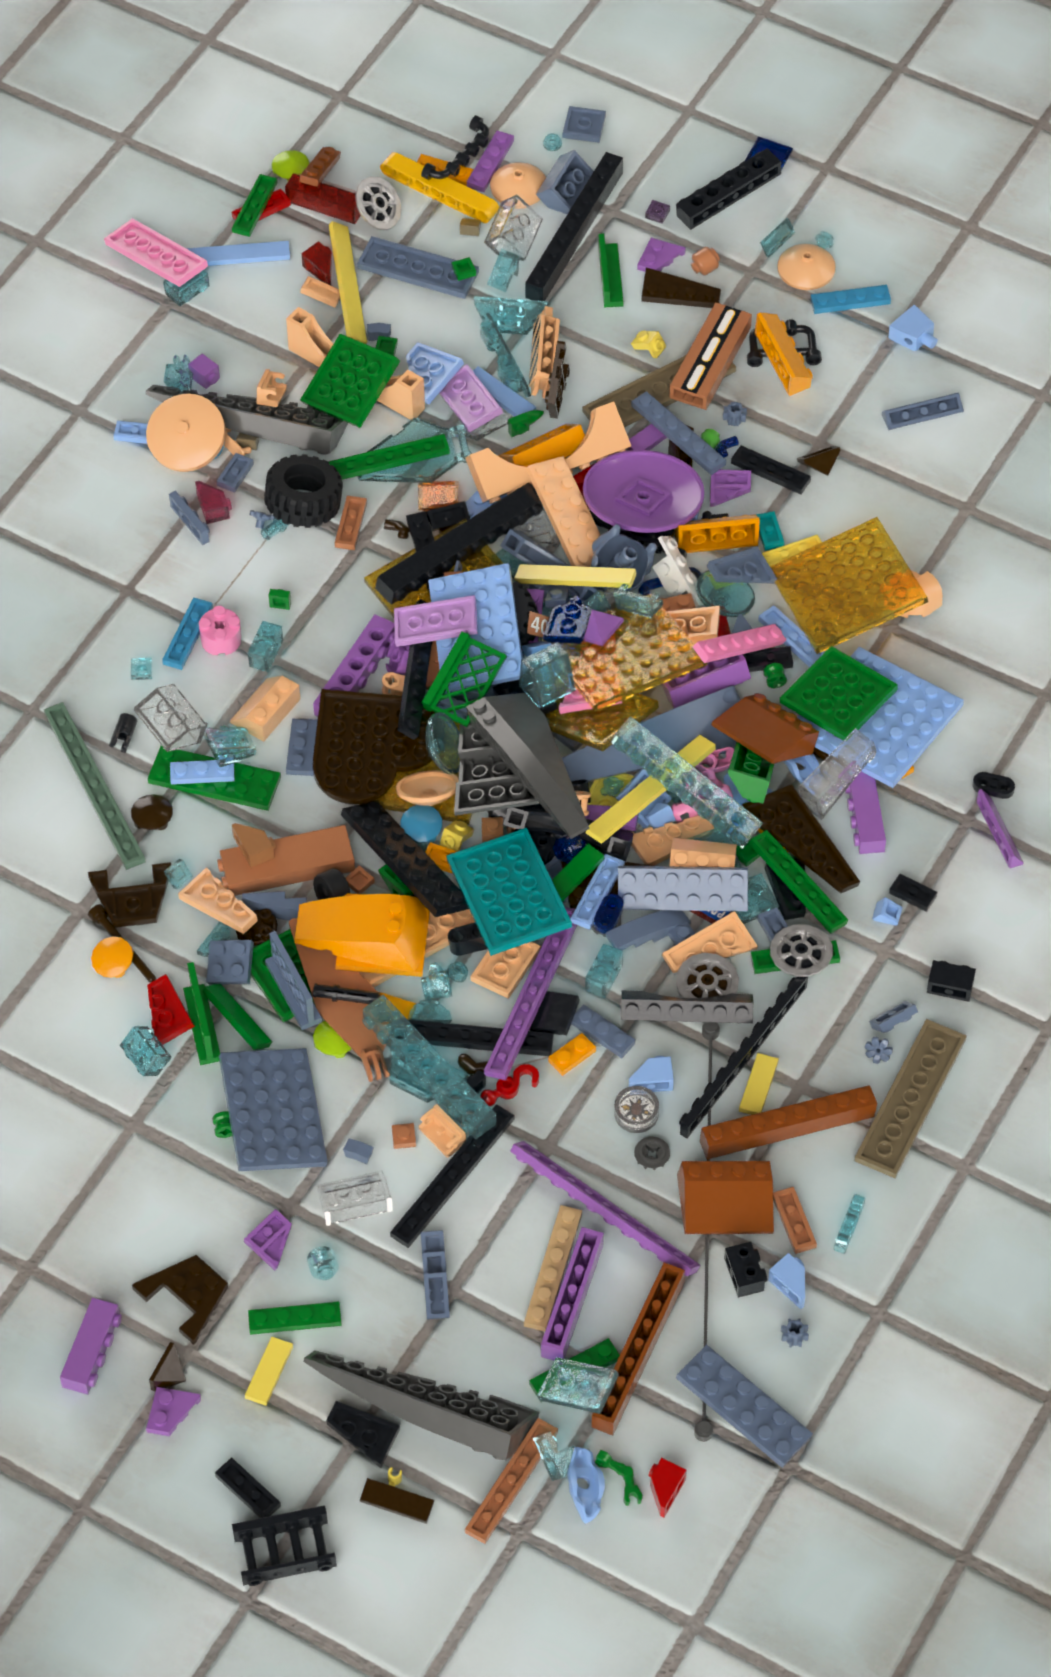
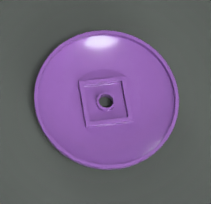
[583,450,704,533]

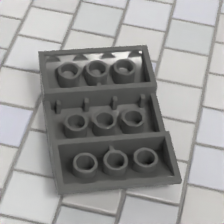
[454,723,539,815]

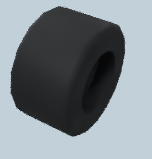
[313,869,350,900]

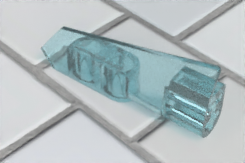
[480,313,531,397]

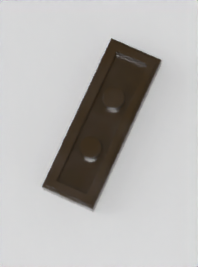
[360,1478,434,1524]

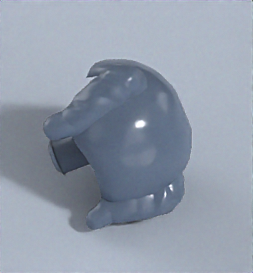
[591,524,657,594]

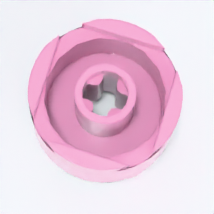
[199,606,242,655]

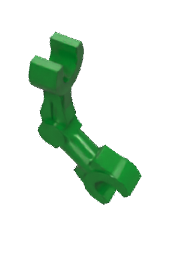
[595,1450,643,1506]

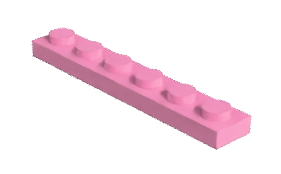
[693,624,787,663]

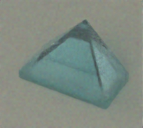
[760,218,796,257]

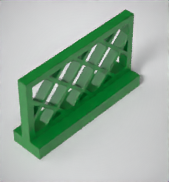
[422,631,507,728]
[183,962,220,1065]

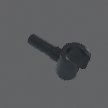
[701,511,729,519]

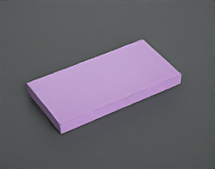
[439,364,503,433]
[394,595,478,647]

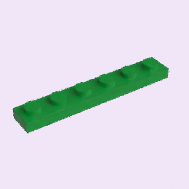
[329,434,450,480]
[749,830,848,934]

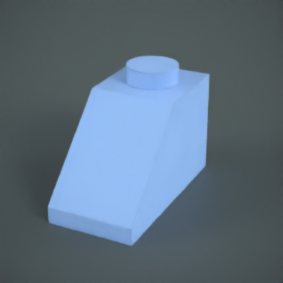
[629,1056,674,1093]
[768,1253,805,1309]

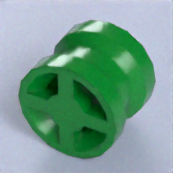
[763,663,787,689]
[212,1111,232,1138]

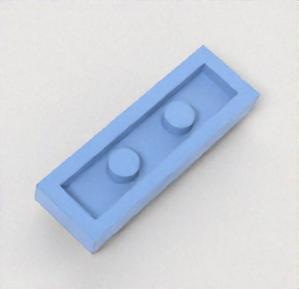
[170,759,234,784]

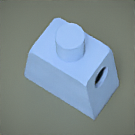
[888,305,938,351]

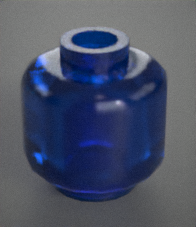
[554,834,586,863]

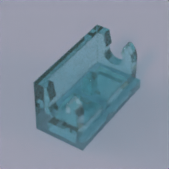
[614,584,663,618]

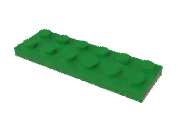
[148,746,281,811]

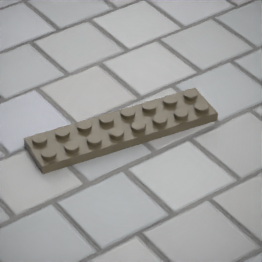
[582,355,736,427]
[854,1019,967,1179]

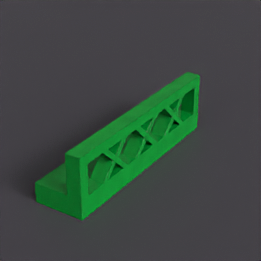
[598,233,623,308]

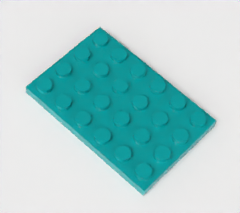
[446,828,572,956]

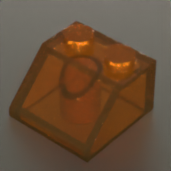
[418,481,459,512]

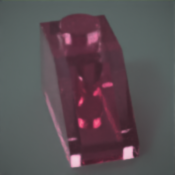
[195,481,232,524]

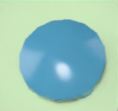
[400,805,442,843]

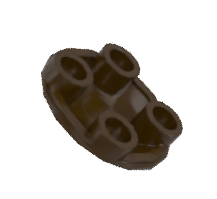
[131,794,173,830]
[236,908,278,946]

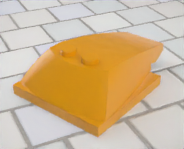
[295,893,430,977]

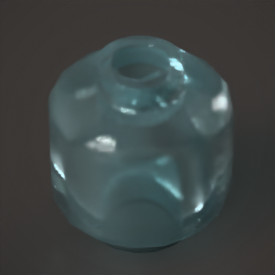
[307,1246,339,1280]

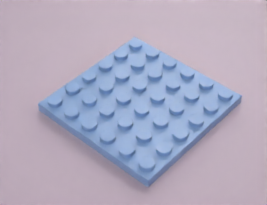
[797,647,964,788]

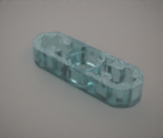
[833,1194,866,1254]

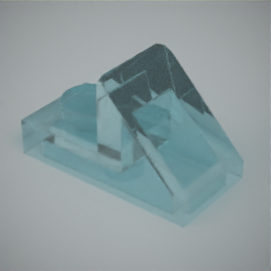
[487,248,520,292]
[533,1432,575,1481]

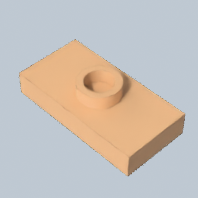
[300,276,340,308]

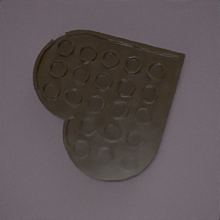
[313,689,443,805]

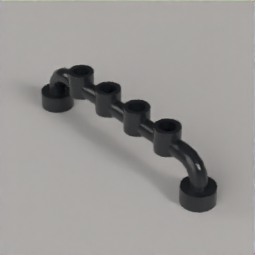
[421,115,489,180]

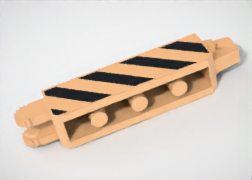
[529,306,560,398]

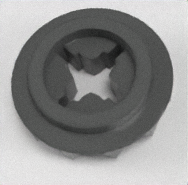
[634,1137,670,1171]

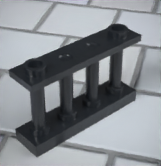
[232,1505,337,1586]

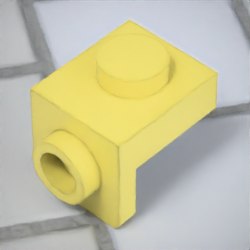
[631,330,666,358]
[439,820,474,852]

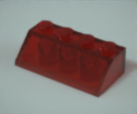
[285,173,361,224]

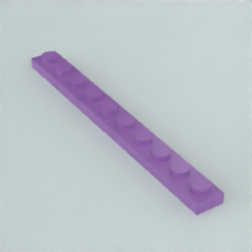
[484,907,577,1080]
[510,1141,701,1276]

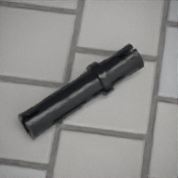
[313,983,380,1006]

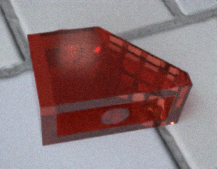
[301,241,332,286]

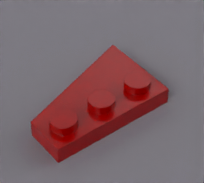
[147,974,195,1048]

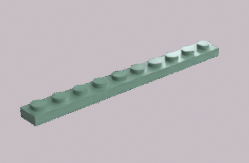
[44,702,146,870]

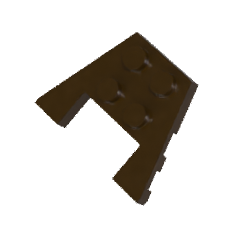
[545,341,570,419]
[88,862,172,928]
[132,1255,228,1345]

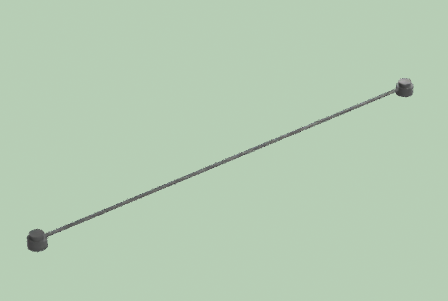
[694,1022,720,1442]

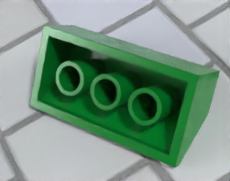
[728,742,775,804]

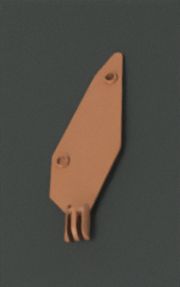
[289,918,393,1082]

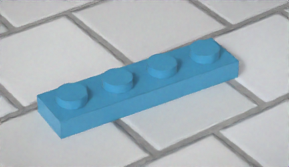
[810,285,891,314]
[162,597,213,670]

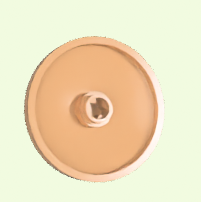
[146,394,226,472]

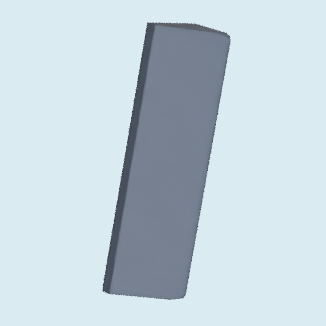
[882,392,964,430]

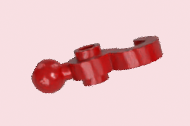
[480,1064,539,1107]

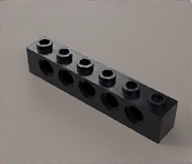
[676,148,781,230]

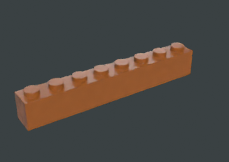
[699,1085,878,1160]
[592,1262,685,1436]

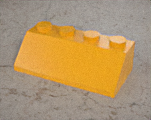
[754,312,813,396]
[498,424,585,467]
[675,514,760,553]

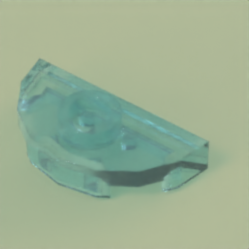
[197,921,231,957]
[408,999,452,1023]

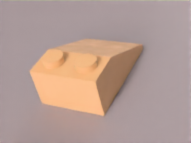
[656,606,720,659]

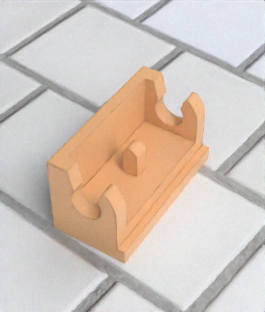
[256,369,287,407]
[419,1104,466,1158]

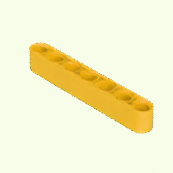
[380,152,499,223]

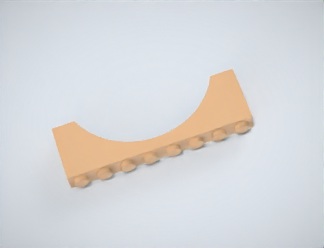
[286,307,425,421]
[465,401,631,504]

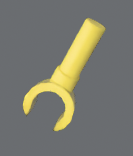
[388,1467,402,1487]

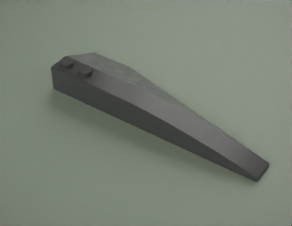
[146,385,348,455]
[466,693,589,839]
[303,1351,540,1460]

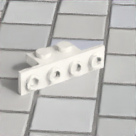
[653,536,709,607]

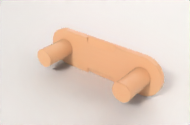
[224,428,251,456]

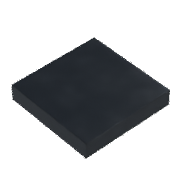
[529,991,580,1036]

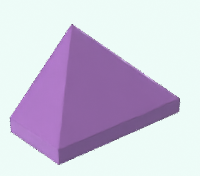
[584,610,624,646]

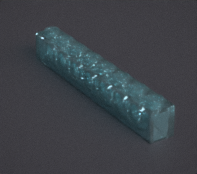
[611,716,763,849]
[362,995,496,1140]

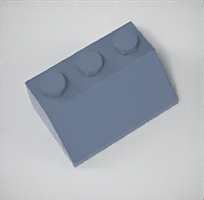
[536,150,594,214]

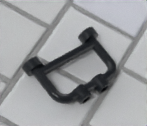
[747,319,822,367]

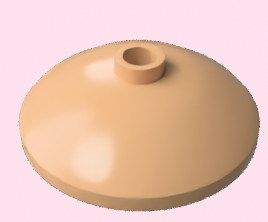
[490,162,546,207]
[777,244,835,290]
[396,770,459,806]

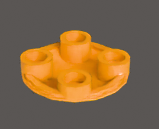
[91,936,134,978]

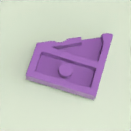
[637,238,686,272]
[710,470,751,507]
[244,1209,292,1271]
[146,1387,201,1436]

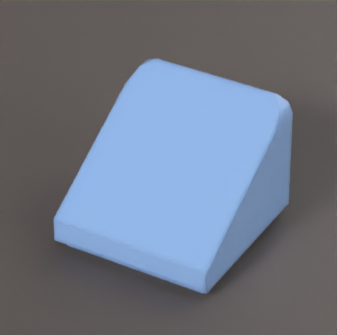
[646,802,676,829]
[872,897,903,926]

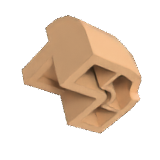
[884,570,943,618]

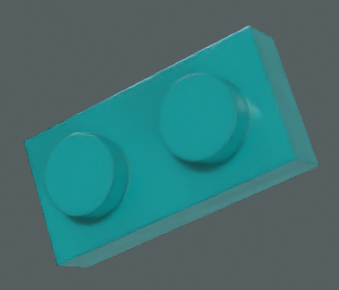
[756,511,785,551]

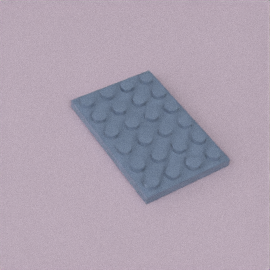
[219,1048,328,1171]

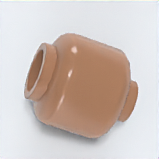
[690,247,720,276]

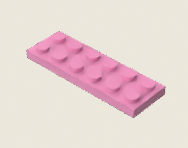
[104,218,208,287]

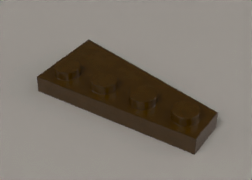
[641,267,721,308]

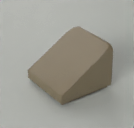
[460,218,481,236]
[236,433,260,450]

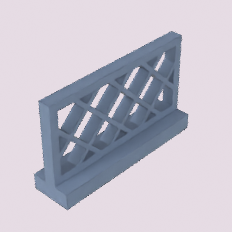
[265,931,322,1031]

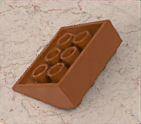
[711,693,819,764]
[677,1161,774,1234]

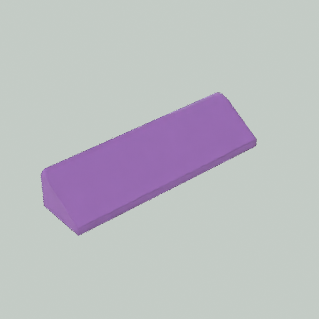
[976,789,1024,868]

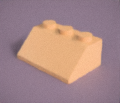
[230,676,300,742]
[669,838,737,867]

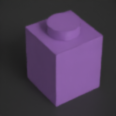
[188,353,220,389]

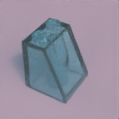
[519,642,576,708]

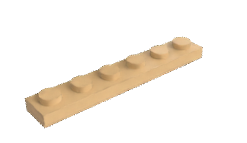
[524,1205,582,1332]

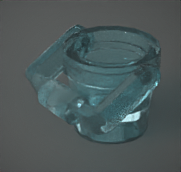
[421,962,452,999]

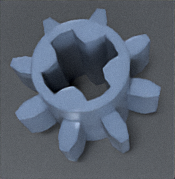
[723,402,747,426]
[781,1318,809,1348]

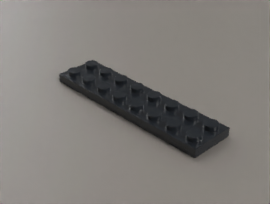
[341,801,469,917]

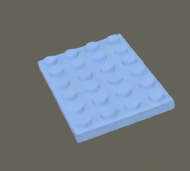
[428,563,525,694]

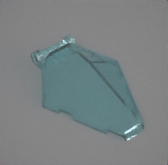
[357,418,472,483]

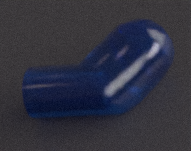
[715,436,739,458]
[638,578,663,600]

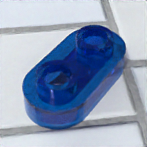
[594,894,624,934]

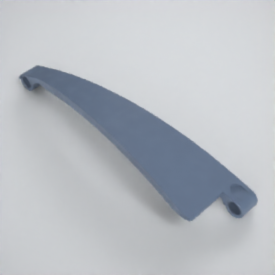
[562,685,741,782]

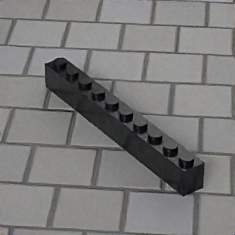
[525,152,623,304]
[375,483,543,605]

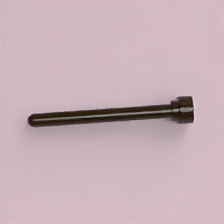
[88,904,156,983]

